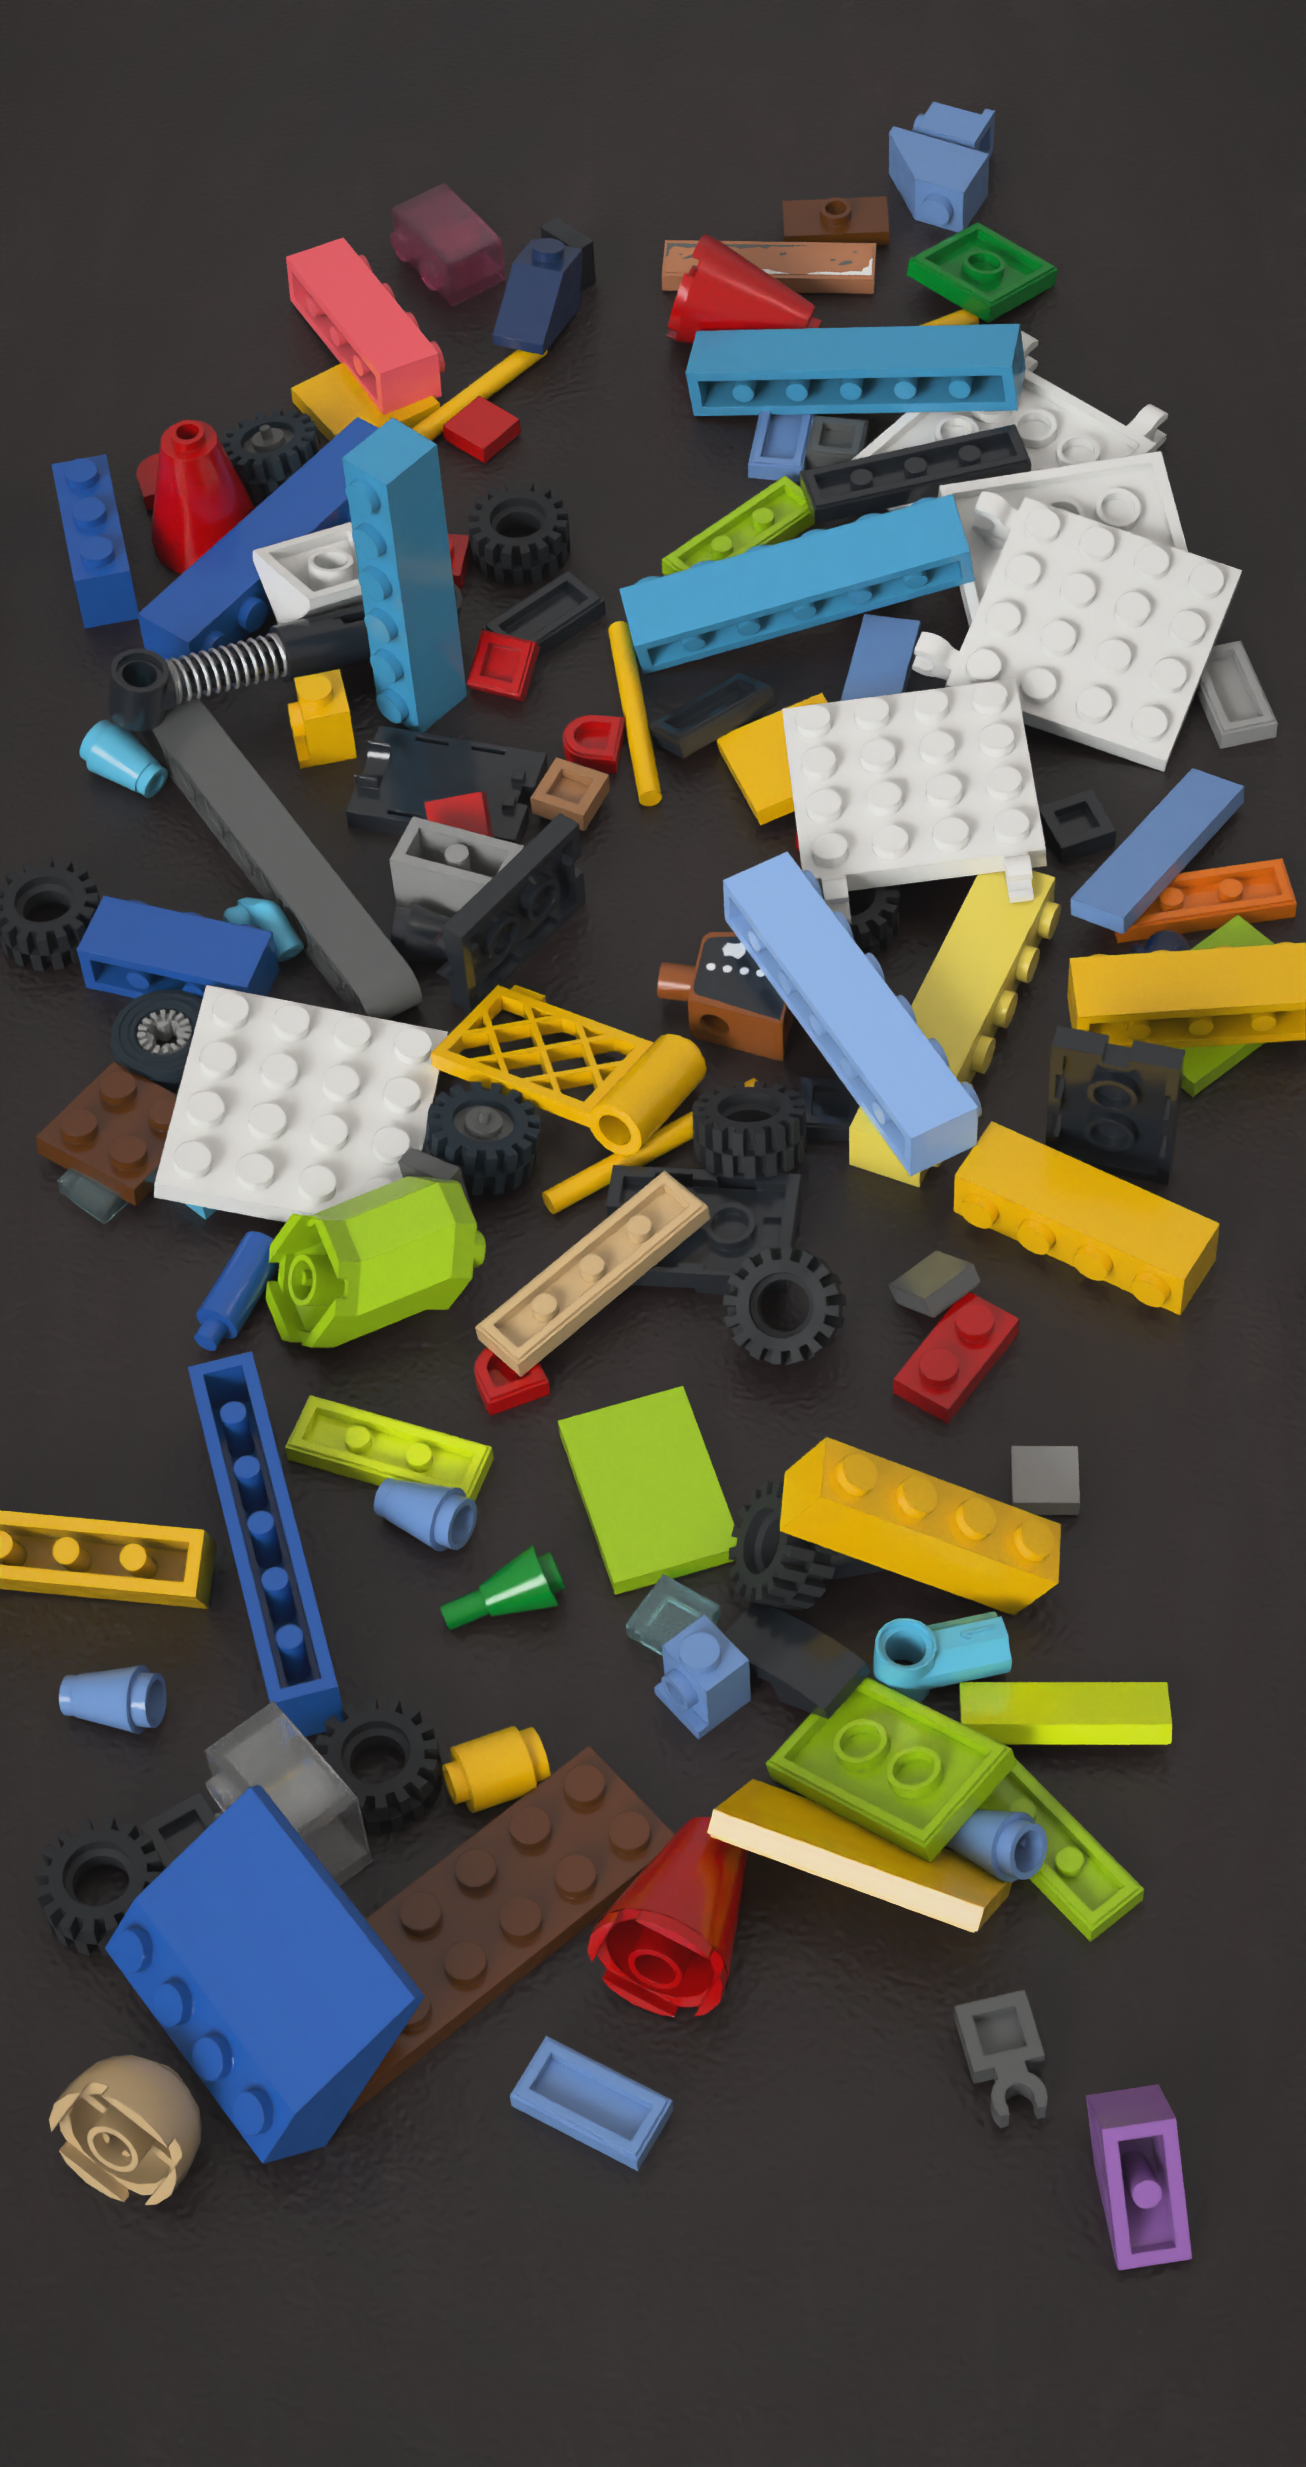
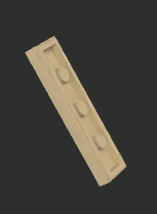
[475,1171,710,1377]

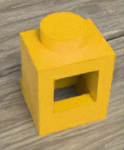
[287,669,357,769]

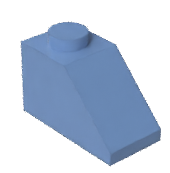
[889,126,989,233]

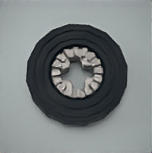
[111,989,202,1091]

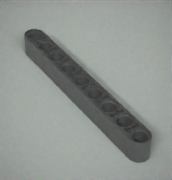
[135,659,422,1020]

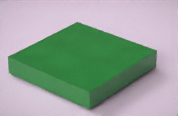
[907,222,1058,323]

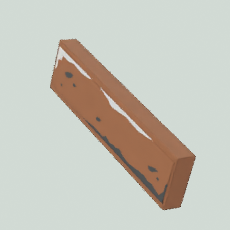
[661,240,876,294]

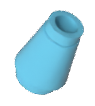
[79,719,168,798]

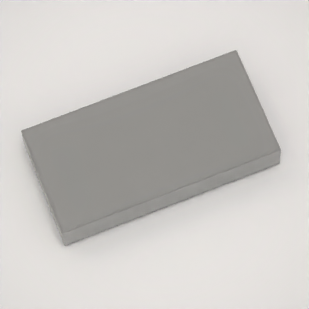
[1196,640,1278,749]

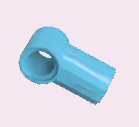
[871,1611,1012,1703]

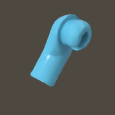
[223,897,304,962]

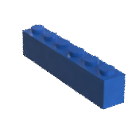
[137,417,379,662]
[188,1351,345,1743]

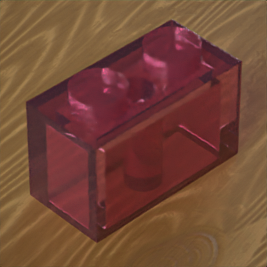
[390,183,506,306]

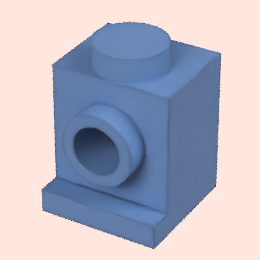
[912,101,995,159]
[654,1614,751,1740]

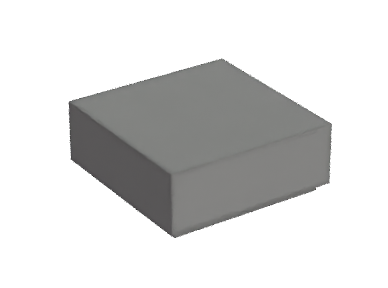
[1011,1446,1080,1515]

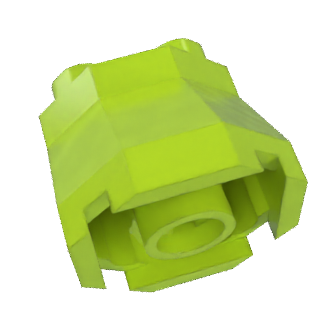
[265,1176,486,1348]

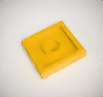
[291,362,440,441]
[716,693,828,826]

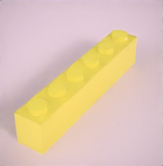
[849,870,1061,1188]

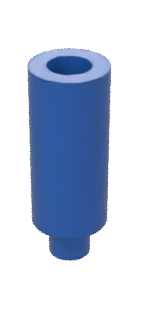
[194,1231,279,1351]

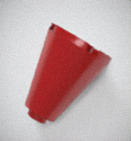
[667,234,822,344]
[151,420,255,574]
[588,1816,748,2017]

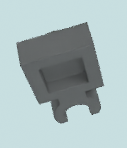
[954,1990,1048,2128]

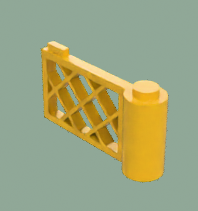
[431,985,707,1156]

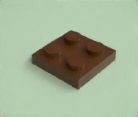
[36,1061,177,1206]

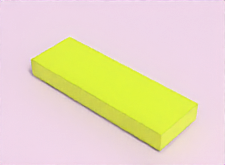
[285,1395,494,1501]
[959,1682,1172,1745]

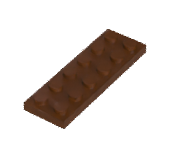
[348,1746,675,2114]

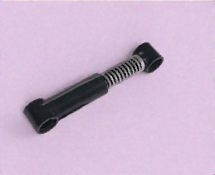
[108,583,463,732]

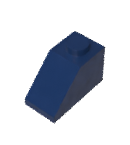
[492,238,582,355]

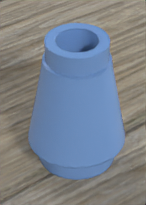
[374,1478,477,1551]
[59,1665,167,1734]
[945,1809,1047,1882]

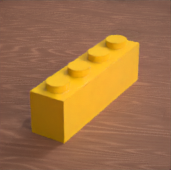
[1067,942,1306,1048]
[954,1121,1220,1316]
[780,1437,1061,1616]
[0,1510,217,1609]

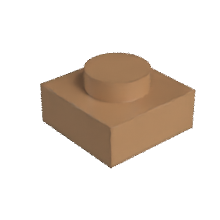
[530,757,610,831]

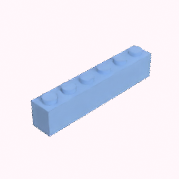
[723,851,982,1176]

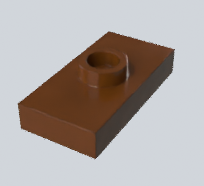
[782,196,890,247]

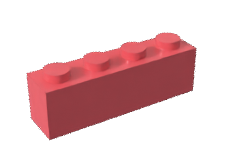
[286,237,445,415]

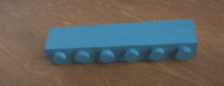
[685,324,1026,416]
[342,417,467,733]
[619,494,975,675]

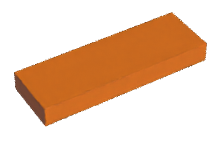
[1114,858,1297,943]

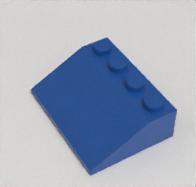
[105,1785,425,2164]

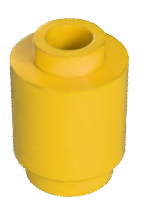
[442,1726,550,1813]

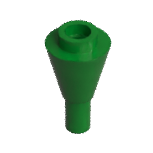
[440,1544,566,1631]

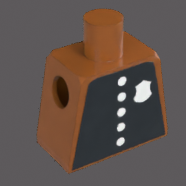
[657,932,794,1061]

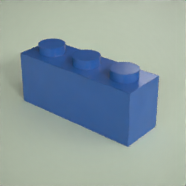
[51,454,139,629]
[77,896,280,1000]

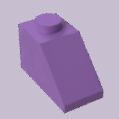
[1086,2084,1192,2270]

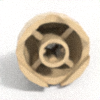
[49,2055,202,2205]

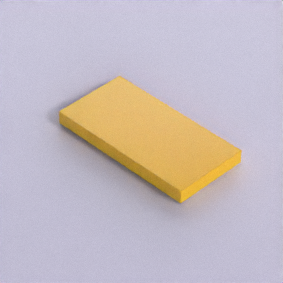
[707,1779,1012,1933]

